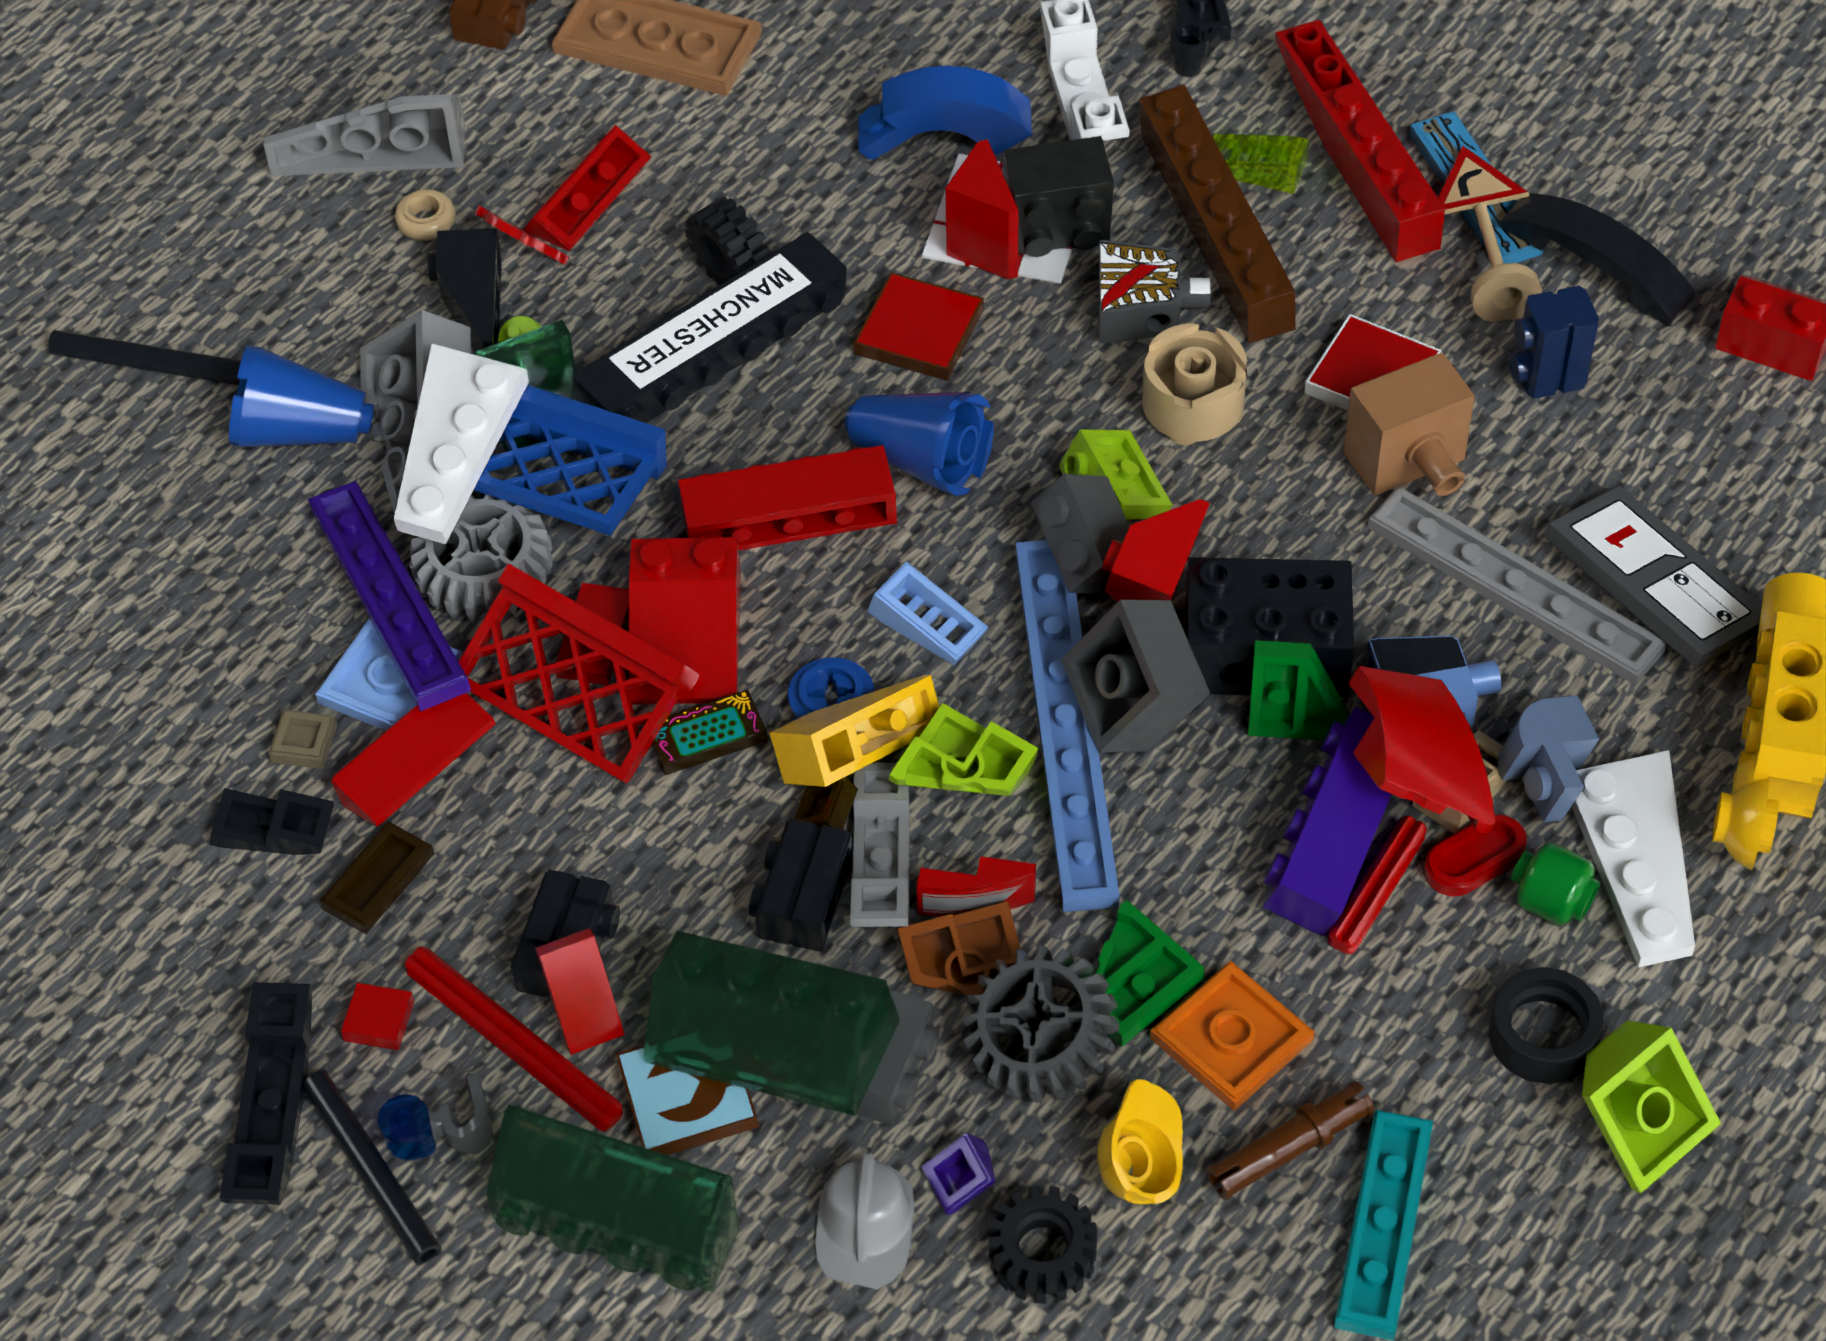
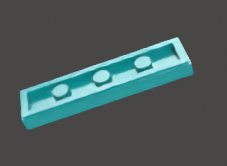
[1334,1109,1433,1341]

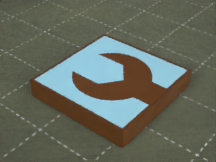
[616,1020,760,1162]

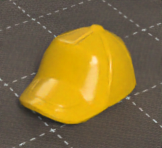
[1097,1079,1183,1204]

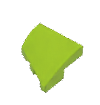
[889,703,1038,796]

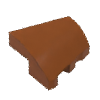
[897,901,1026,1002]

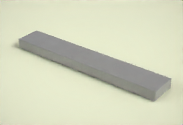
[1368,486,1667,685]

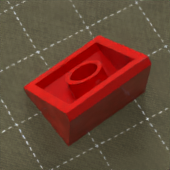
[945,139,1018,279]

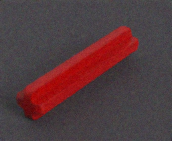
[1328,815,1427,955]

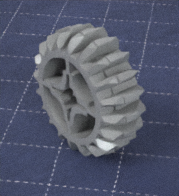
[409,494,553,623]

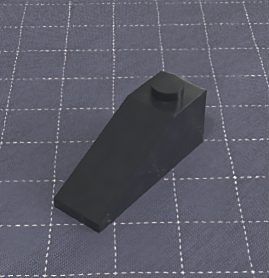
[428,228,502,361]

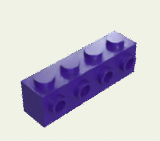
[1263,707,1391,936]

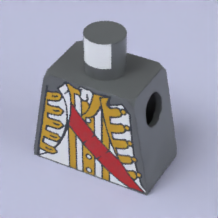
[1098,240,1210,343]

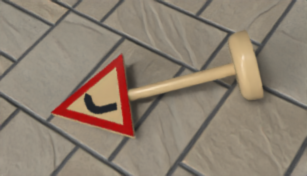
[1438,146,1542,322]

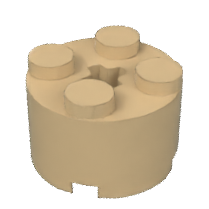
[1142,323,1247,445]

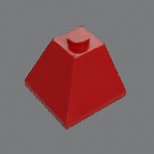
[1101,499,1210,603]

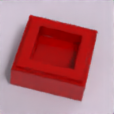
[341,983,415,1051]

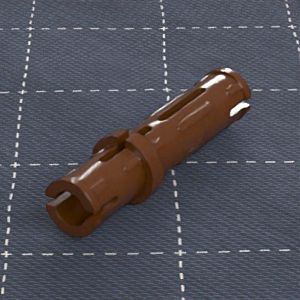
[1206,1080,1374,1201]

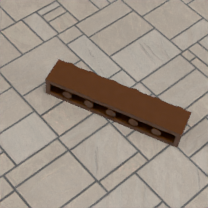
[1139,84,1296,343]

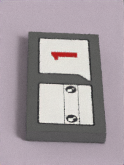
[1544,485,1762,669]

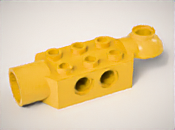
[1712,573,1826,870]

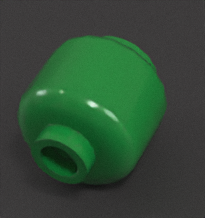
[1511,842,1601,927]

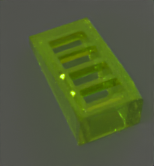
[1213,134,1309,194]

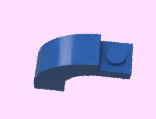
[858,66,1032,159]

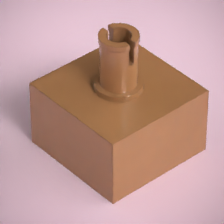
[1344,352,1475,496]

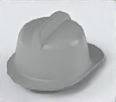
[815,1153,915,1289]

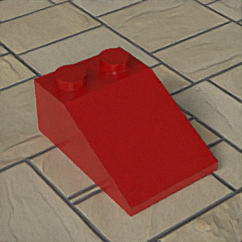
[629,537,741,705]

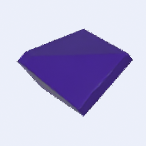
[921,1133,996,1215]

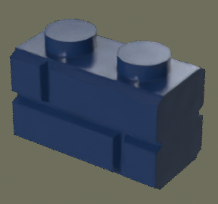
[1509,285,1599,399]

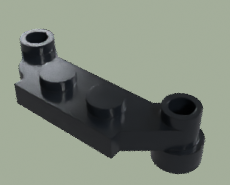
[1170,0,1232,77]

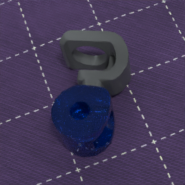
[378,1073,493,1160]

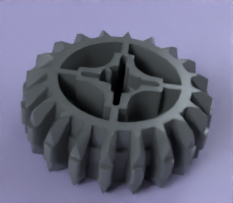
[961,945,1119,1104]

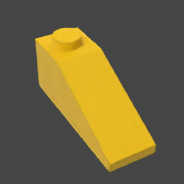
[769,675,940,787]

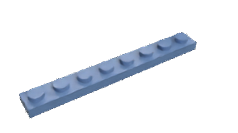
[1016,540,1120,912]

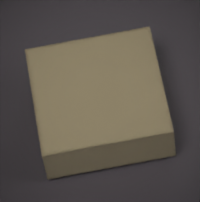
[269,710,338,769]

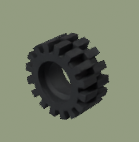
[685,196,771,286]
[988,1186,1097,1304]

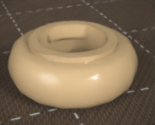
[395,190,456,241]

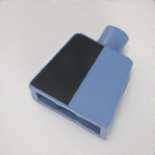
[1365,636,1501,727]

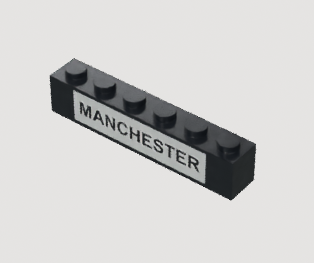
[572,231,847,423]

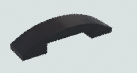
[1499,193,1696,327]
[219,982,312,1205]

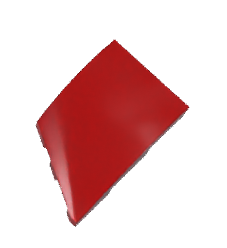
[1348,666,1495,834]

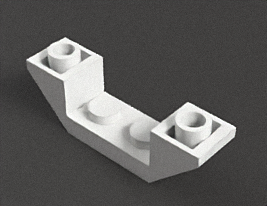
[1040,0,1129,141]

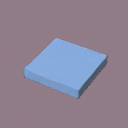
[315,618,463,731]

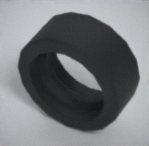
[1488,967,1604,1084]

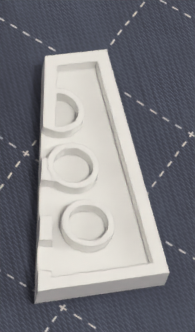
[394,344,529,544]

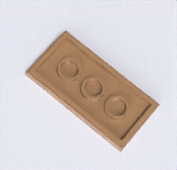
[552,0,762,96]

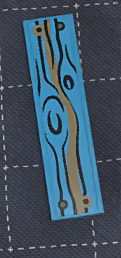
[1409,111,1544,263]

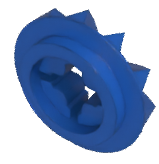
[788,657,875,720]

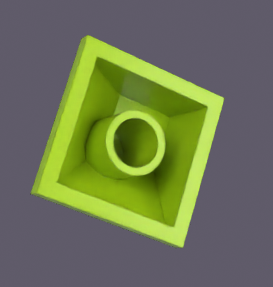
[1582,1020,1721,1194]

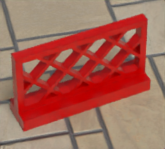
[458,563,700,784]

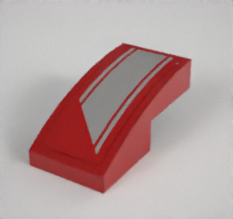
[917,856,1036,917]

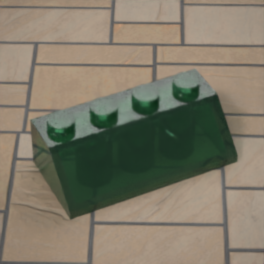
[643,931,900,1116]
[486,1104,739,1292]

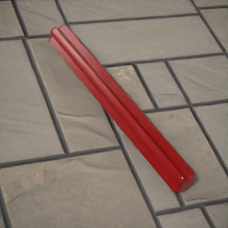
[404,946,623,1131]

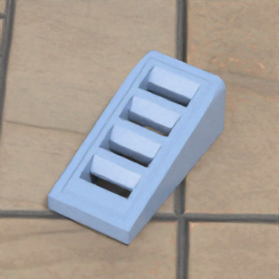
[867,561,988,665]

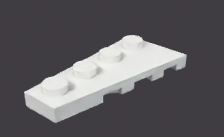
[1571,750,1695,968]

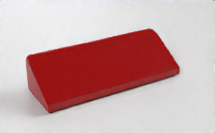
[523,124,652,252]
[331,693,496,827]

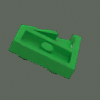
[1248,640,1350,741]
[1081,900,1204,1047]

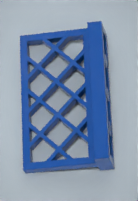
[474,385,667,536]

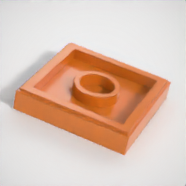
[1150,960,1315,1111]

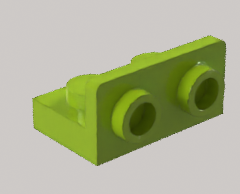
[1059,429,1173,520]

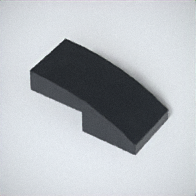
[210,788,334,855]

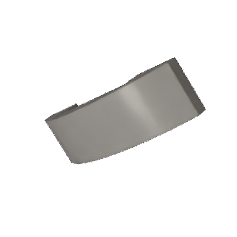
[850,763,910,927]

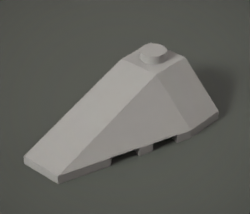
[263,94,465,176]
[360,310,472,513]

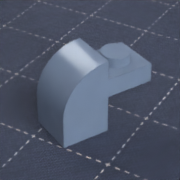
[1498,696,1599,822]

